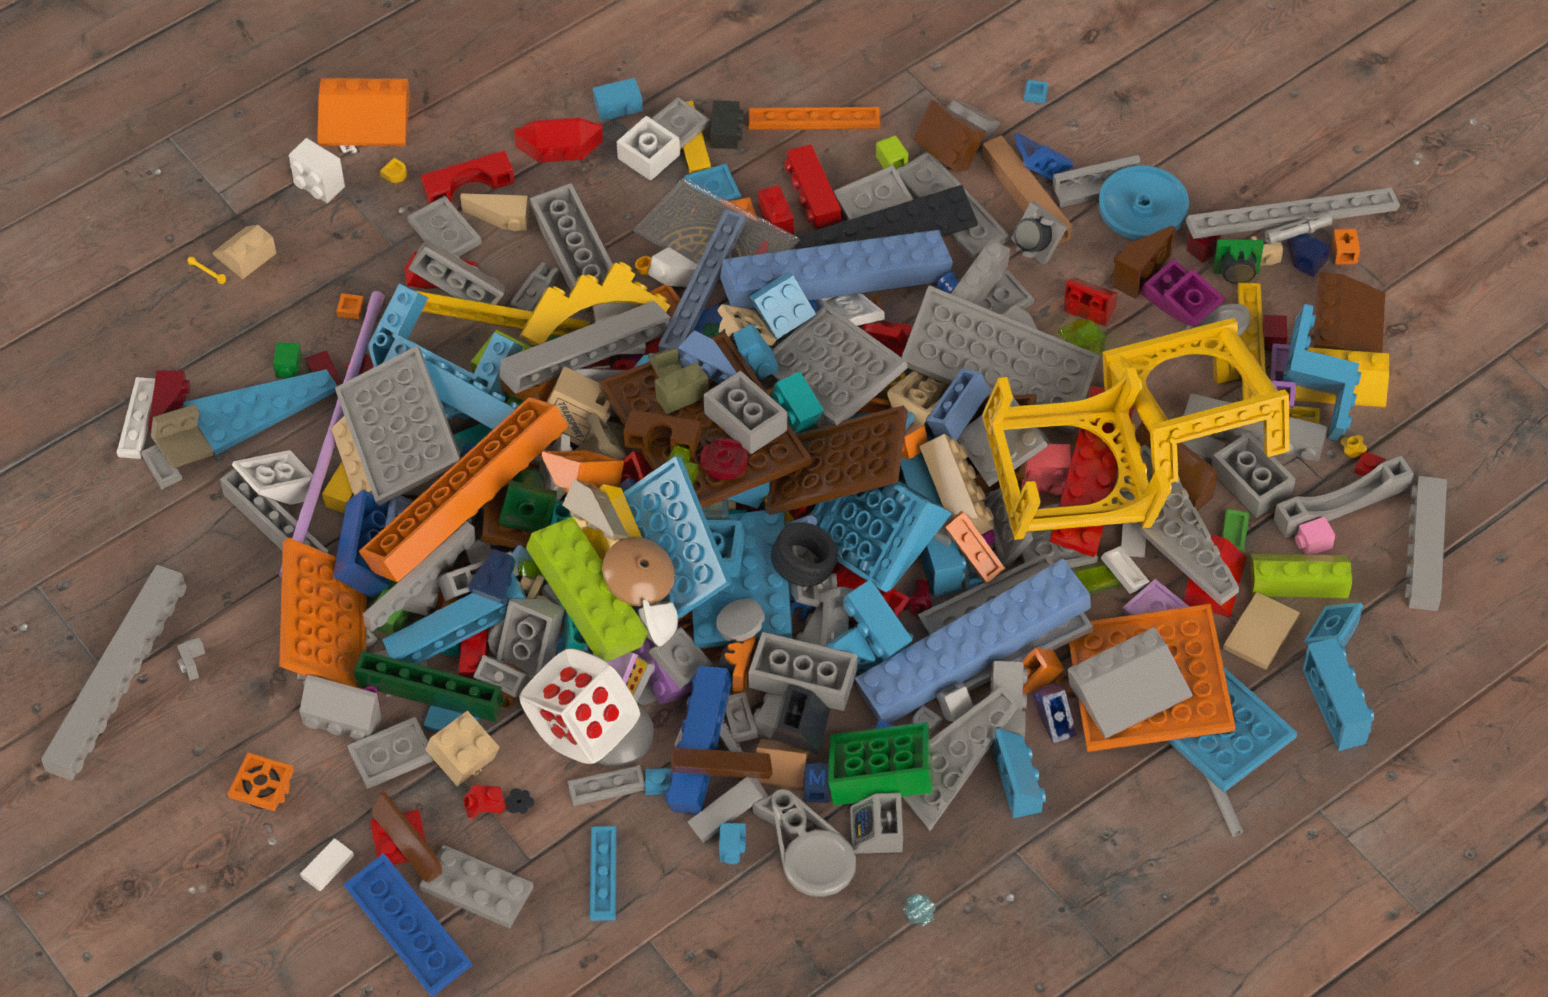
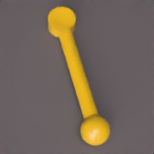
[187,256,226,284]

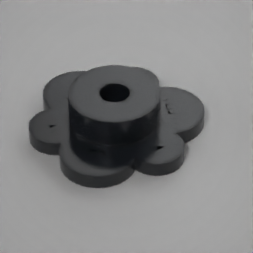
[505,789,534,814]

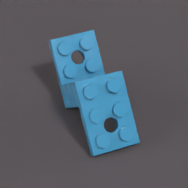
[1282,304,1361,441]

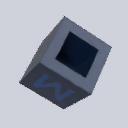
[804,762,830,803]

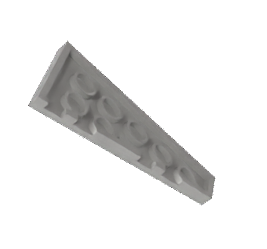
[902,686,1019,832]

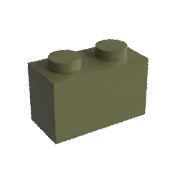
[655,362,709,414]

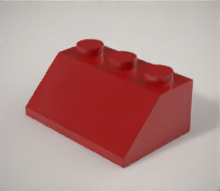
[1184,534,1247,617]

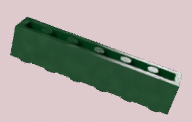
[354,650,504,722]

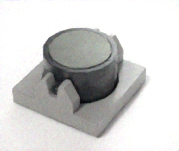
[1011,201,1067,265]

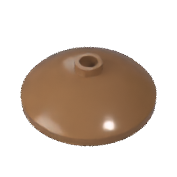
[602,537,674,607]

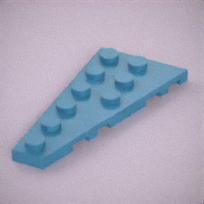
[183,370,337,455]

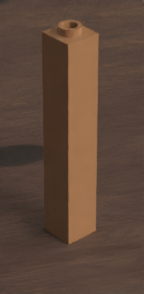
[982,135,1072,245]

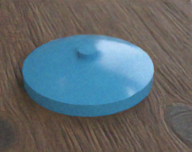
[1098,165,1189,241]

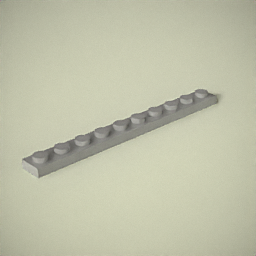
[1186,188,1400,239]

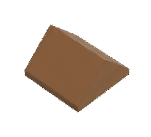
[756,739,809,790]

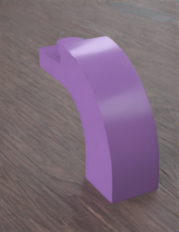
[1269,343,1296,408]

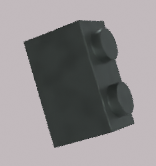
[711,100,744,149]

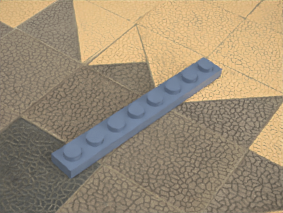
[658,210,747,352]

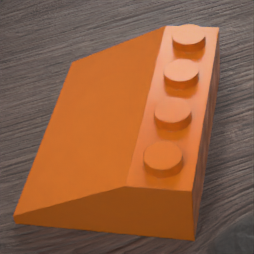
[318,78,410,146]

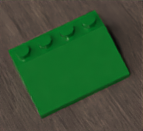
[828,722,933,806]

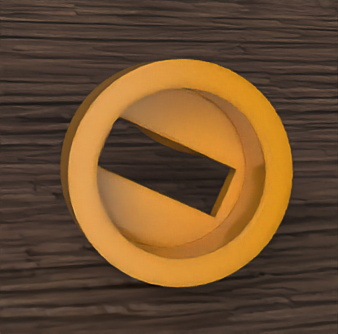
[635,256,652,276]

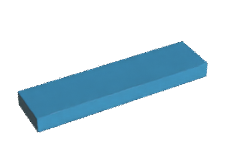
[590,826,617,921]

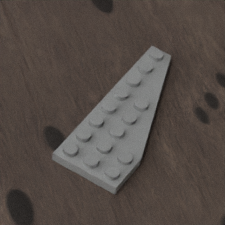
[1112,444,1239,606]

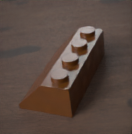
[1135,421,1218,511]

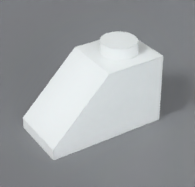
[648,247,698,287]

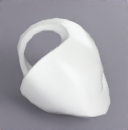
[637,599,678,646]

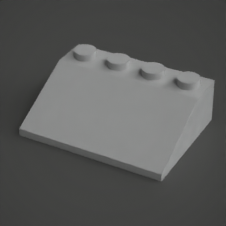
[1068,627,1192,739]

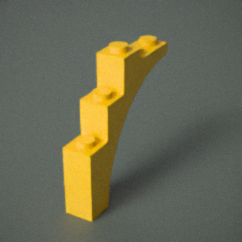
[519,262,670,346]

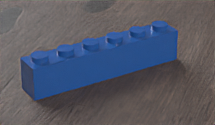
[666,666,732,814]

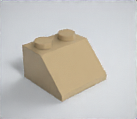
[213,225,277,279]

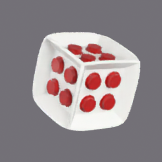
[519,649,640,764]

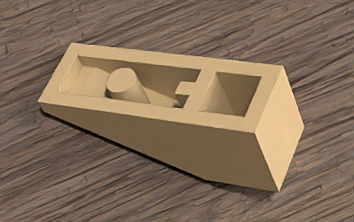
[461,193,529,231]

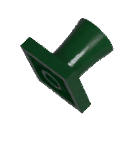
[498,469,557,532]

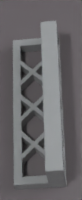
[1052,155,1140,208]

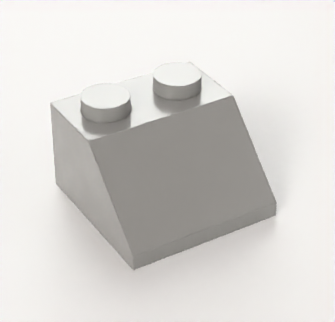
[946,100,1001,145]

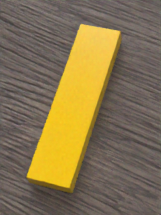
[682,100,711,174]

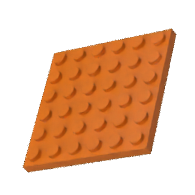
[1069,604,1235,752]

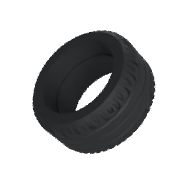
[771,522,838,587]

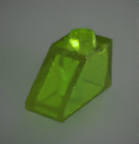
[1058,319,1106,355]

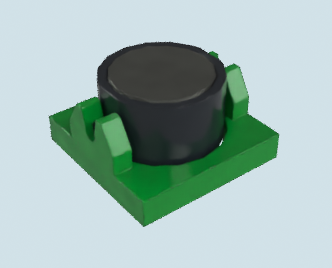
[1213,240,1264,284]

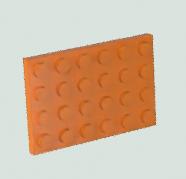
[279,537,367,689]

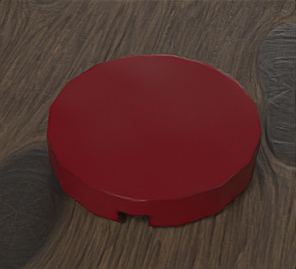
[700,438,748,480]

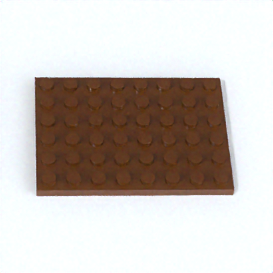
[599,332,812,509]

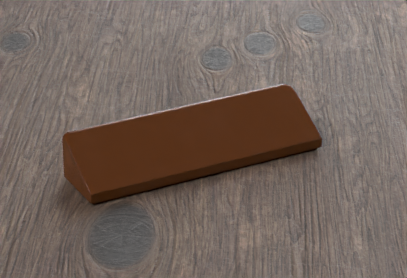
[671,747,772,779]
[372,791,442,883]

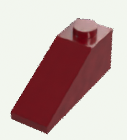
[148,370,191,440]

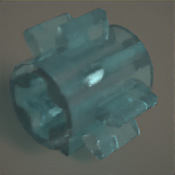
[904,893,936,926]

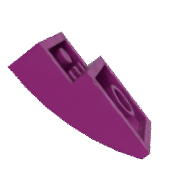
[1140,258,1226,327]

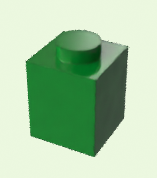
[273,342,302,379]

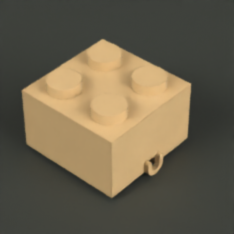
[425,711,500,786]

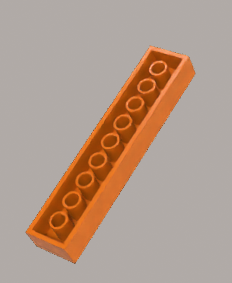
[359,397,569,583]

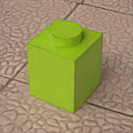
[876,135,908,169]

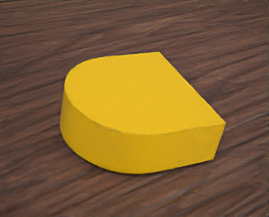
[380,157,407,183]

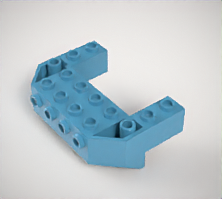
[368,284,524,420]

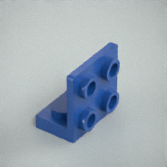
[1014,133,1074,181]

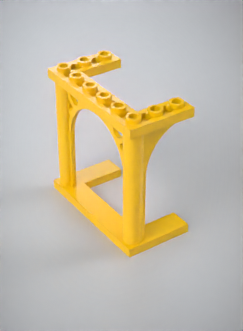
[1102,318,1290,483]
[982,367,1172,540]

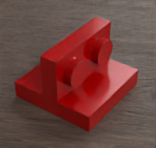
[862,320,913,357]

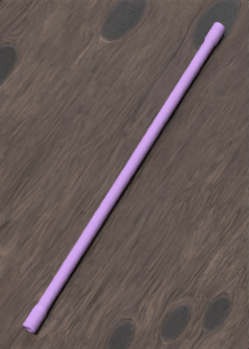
[279,291,385,578]

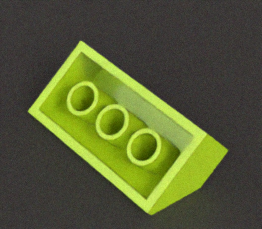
[1250,553,1352,598]

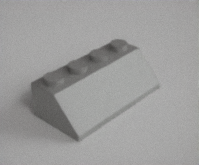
[408,239,505,305]

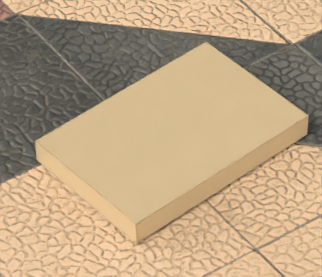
[1223,592,1300,670]

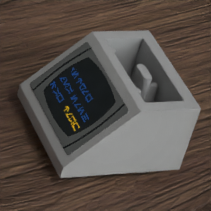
[850,793,903,853]

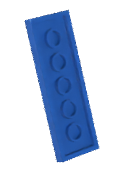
[343,853,473,997]

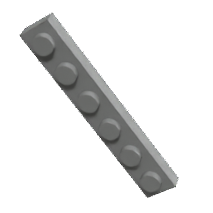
[363,522,475,632]

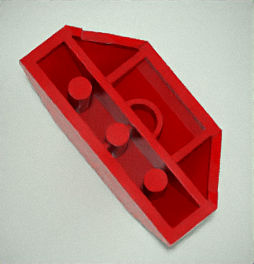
[514,118,603,163]

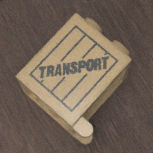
[546,366,612,446]

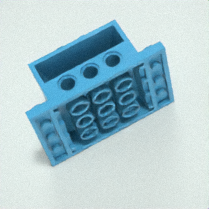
[811,480,952,592]

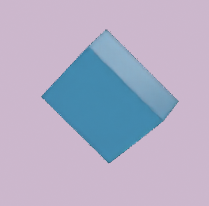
[1024,80,1049,104]

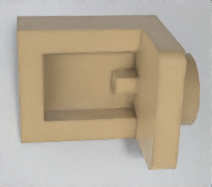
[1250,236,1283,266]

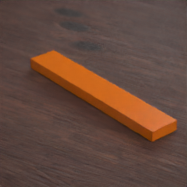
[749,107,880,130]

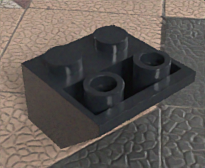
[771,684,831,754]

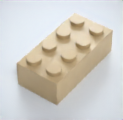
[919,434,994,534]

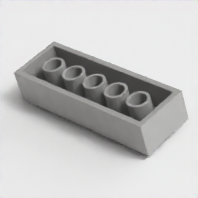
[530,183,612,312]

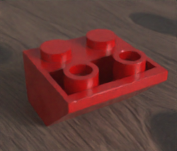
[1063,277,1117,326]

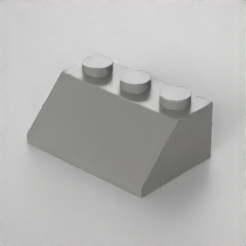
[497,599,565,679]
[300,675,382,741]

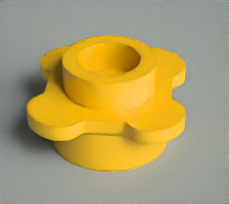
[1340,435,1367,458]

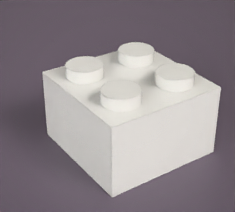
[617,116,680,181]
[289,138,345,203]

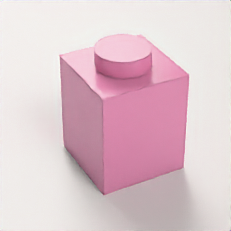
[1295,517,1335,555]

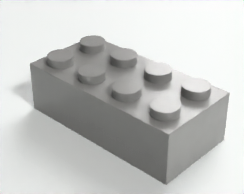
[749,632,858,711]

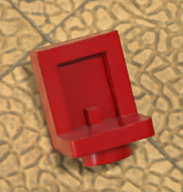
[463,785,506,819]

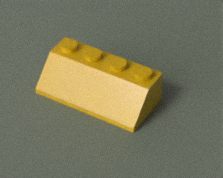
[1295,348,1389,407]

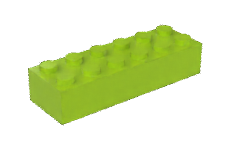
[526,516,648,662]

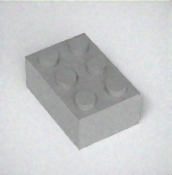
[704,371,787,454]
[1211,432,1296,518]

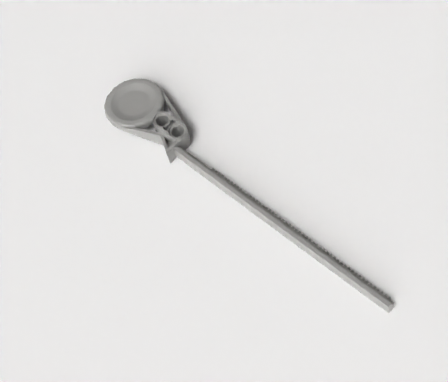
[689,690,856,897]

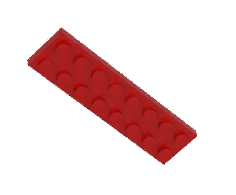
[1049,386,1134,557]

